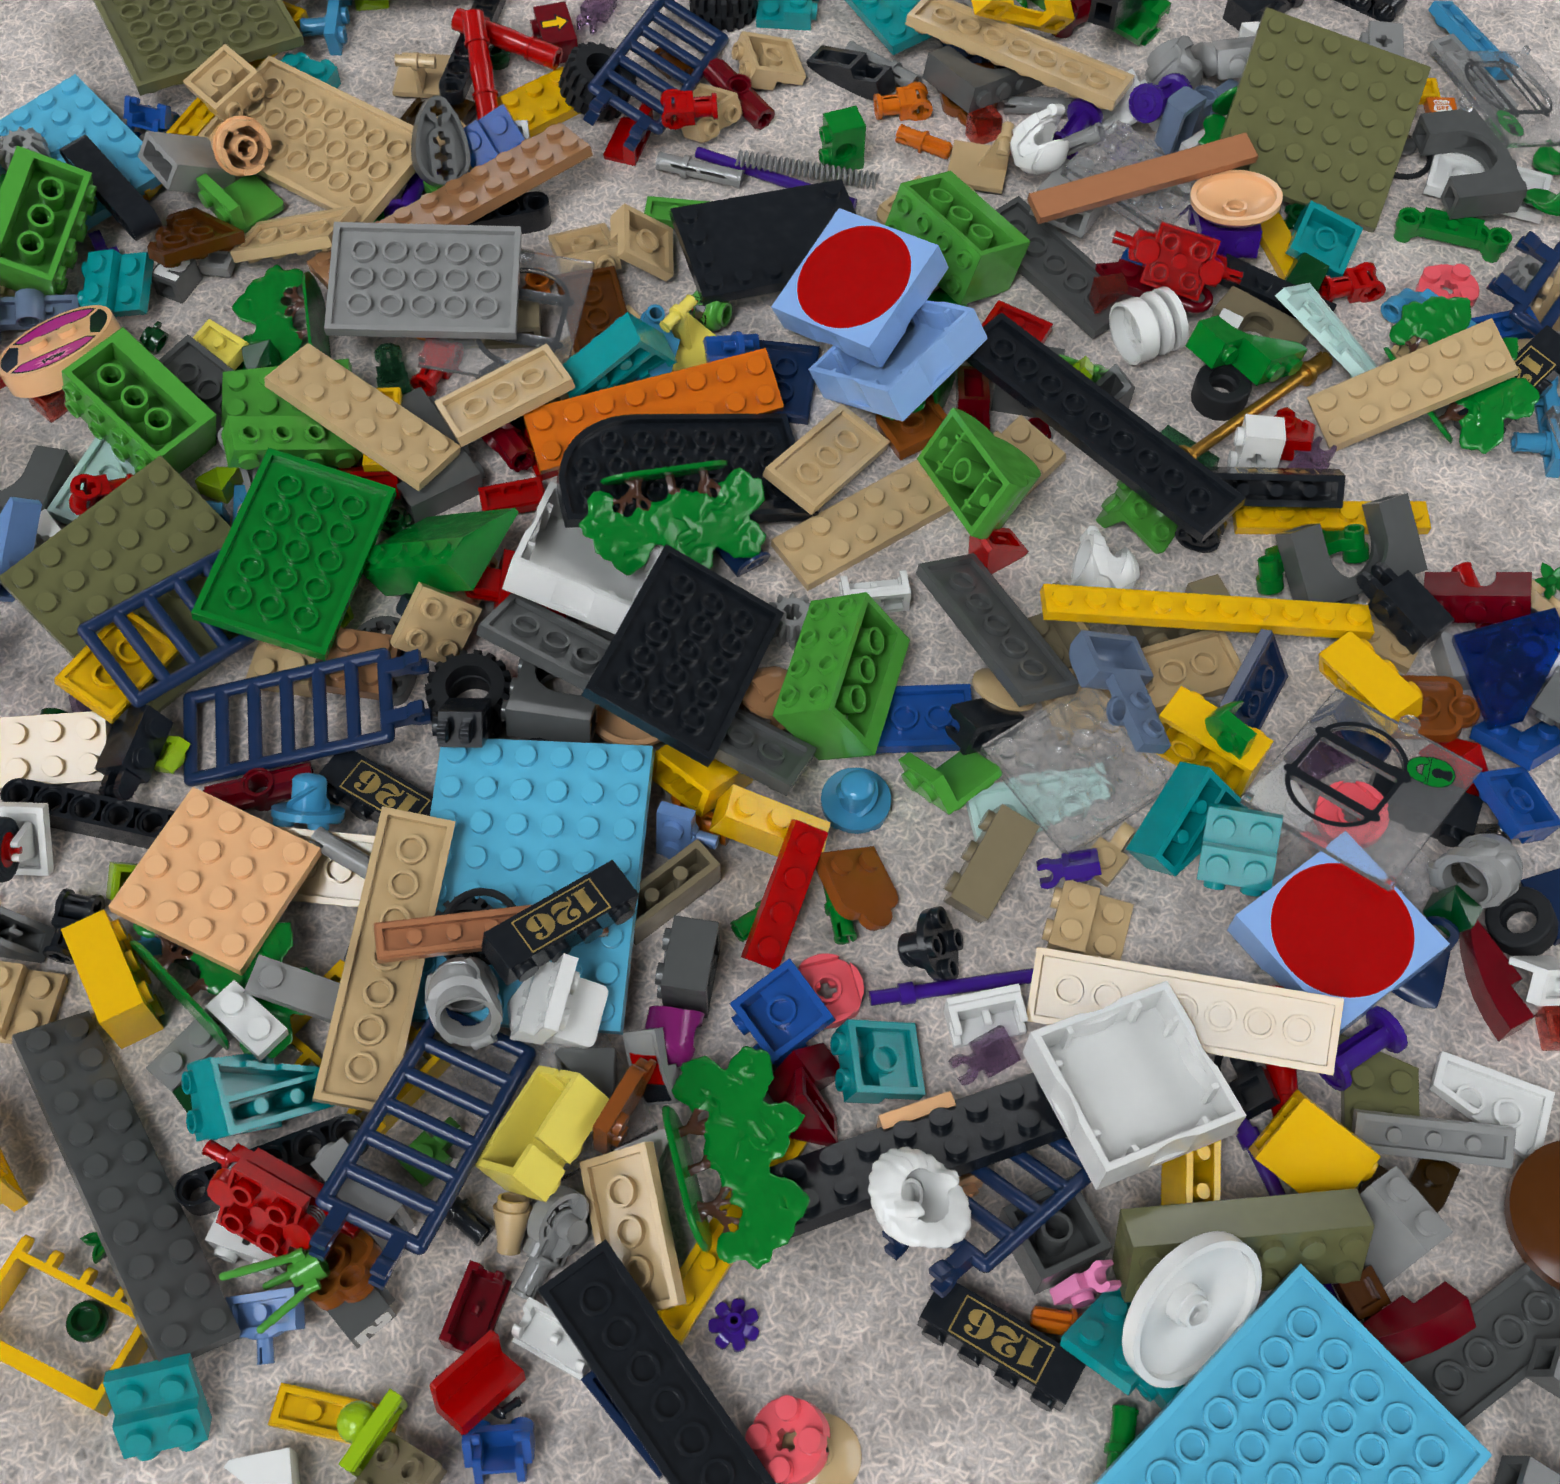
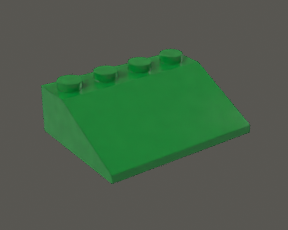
[363,508,518,596]

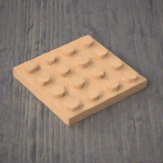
[108,787,322,976]

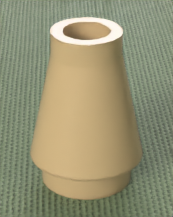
[493,1192,533,1256]

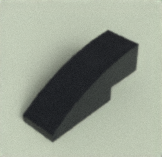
[806,45,896,100]

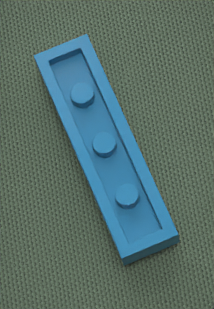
[1428,1,1518,81]

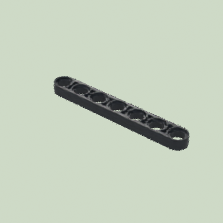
[438,0,506,105]

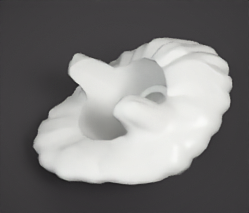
[868,1147,971,1249]

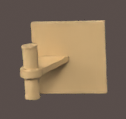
[392,52,455,98]
[947,121,1014,194]

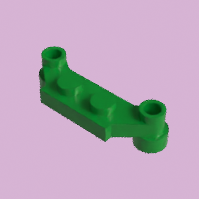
[1393,207,1512,263]
[1256,524,1369,595]

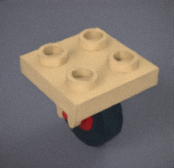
[390,582,482,663]

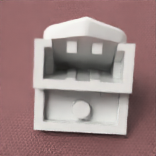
[507,953,608,1049]

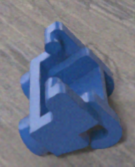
[123,95,180,137]
[462,1417,535,1484]

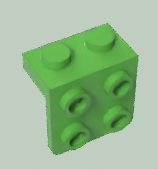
[196,173,285,234]
[1096,480,1178,554]
[898,751,1002,815]

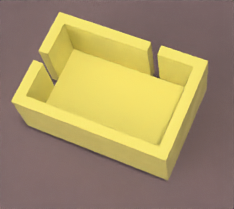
[475,1065,609,1202]

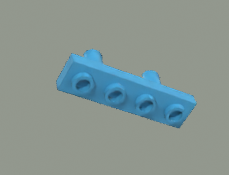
[300,0,352,55]
[1511,377,1560,478]

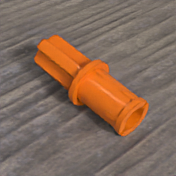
[895,124,953,159]
[1030,1306,1082,1335]

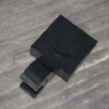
[1229,1057,1281,1120]

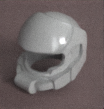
[1145,35,1203,90]
[1428,834,1523,908]
[425,957,503,1051]

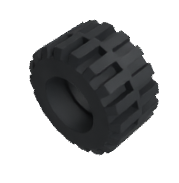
[689,0,758,32]
[559,42,637,121]
[425,649,512,739]

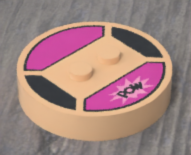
[0,305,121,398]

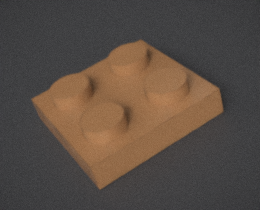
[326,627,402,700]

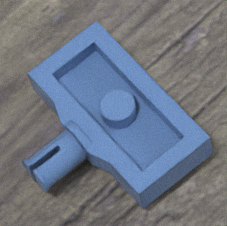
[656,801,720,859]
[225,1287,305,1365]

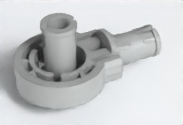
[512,1186,592,1300]

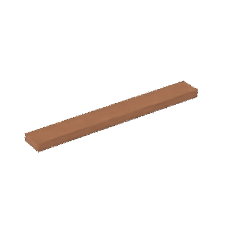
[1027,133,1258,224]

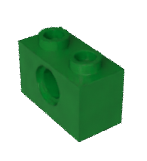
[818,106,866,176]

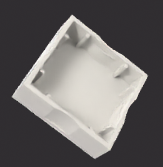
[502,481,664,634]
[1023,981,1247,1190]

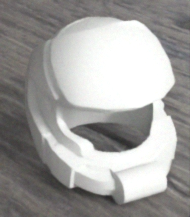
[1010,104,1070,175]
[1071,526,1140,589]

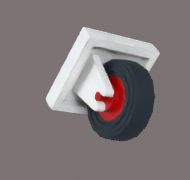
[0,802,54,883]

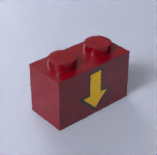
[530,1,578,63]

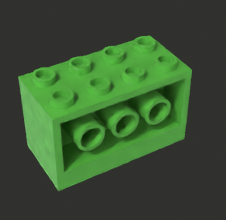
[0,145,98,295]
[885,171,1031,305]
[62,327,216,474]
[772,592,910,760]

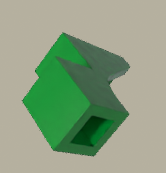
[1185,315,1308,386]

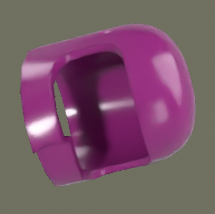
[644,1005,704,1067]

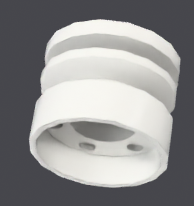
[1109,287,1189,365]

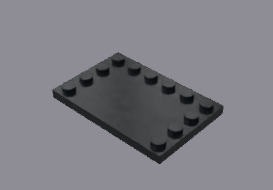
[670,179,856,306]
[581,544,784,767]

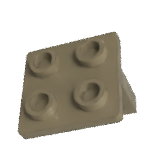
[353,1432,447,1484]

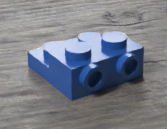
[464,104,525,172]
[1472,767,1560,844]
[729,958,835,1067]

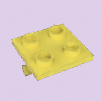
[659,294,716,372]

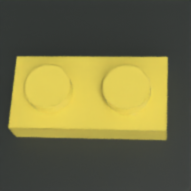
[193,319,249,371]

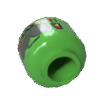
[688,290,733,332]

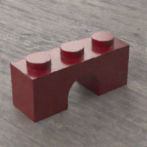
[1424,572,1532,623]

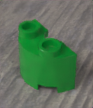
[1110,0,1171,46]

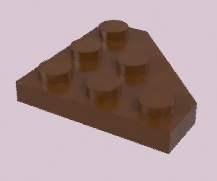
[147,207,246,268]

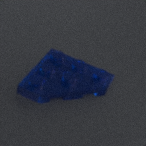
[1451,608,1560,730]

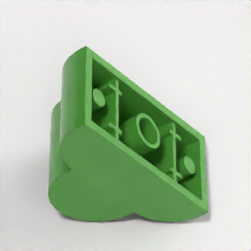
[917,407,1041,539]

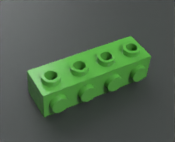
[221,416,363,470]

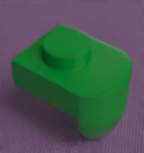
[1205,700,1257,760]

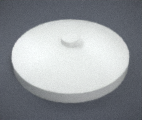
[1122,1231,1262,1388]

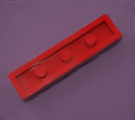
[741,819,828,969]

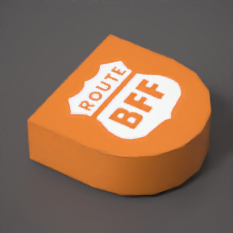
[1424,97,1457,113]

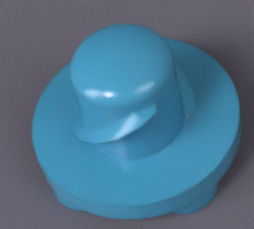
[821,767,891,834]
[271,773,345,831]

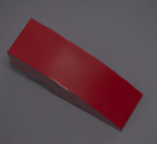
[956,366,990,430]
[1459,920,1535,1042]
[1362,1281,1476,1363]

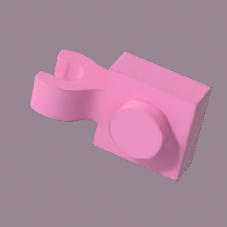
[1049,1259,1122,1309]

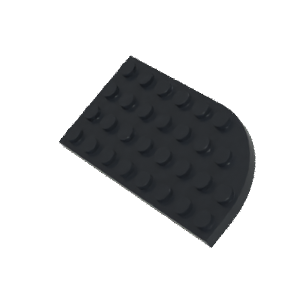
[557,413,819,528]

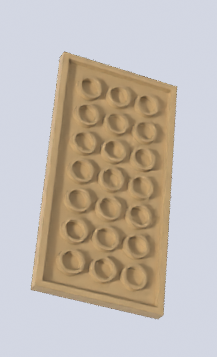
[198,55,439,223]

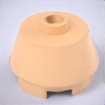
[211,115,271,177]

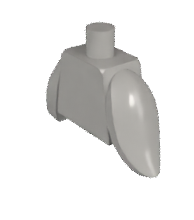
[1191,36,1255,80]

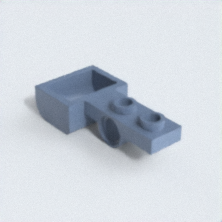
[1151,78,1239,157]
[0,288,81,345]
[1069,630,1172,754]

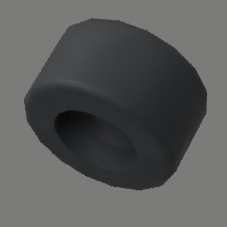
[1191,364,1252,421]
[1485,886,1559,956]

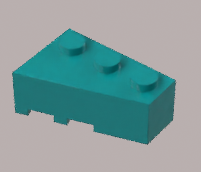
[563,312,677,398]
[1126,761,1249,877]
[191,1057,335,1140]

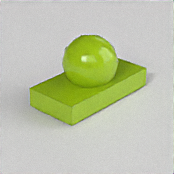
[337,1389,408,1477]

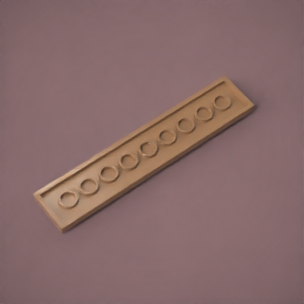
[306,122,593,289]

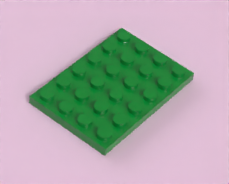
[191,447,396,661]

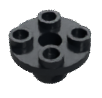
[897,906,964,982]

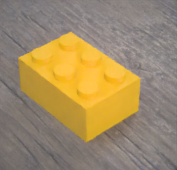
[1156,686,1274,798]
[61,909,165,1049]

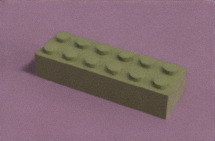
[1112,1188,1375,1303]

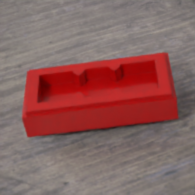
[478,476,545,514]

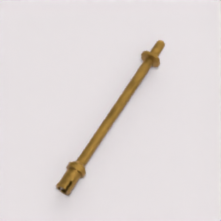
[1179,351,1333,460]

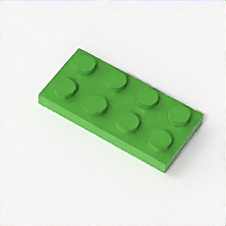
[221,359,352,428]

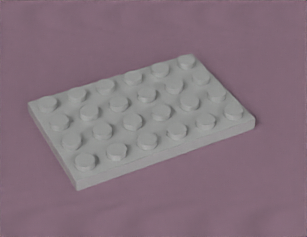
[324,222,522,340]

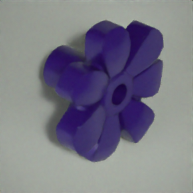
[708,1298,759,1352]

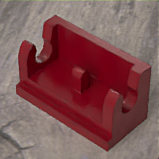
[438,1260,512,1354]

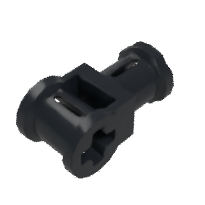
[43,888,105,965]

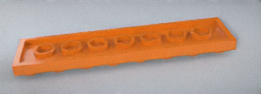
[523,348,784,474]

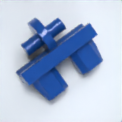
[703,331,760,363]

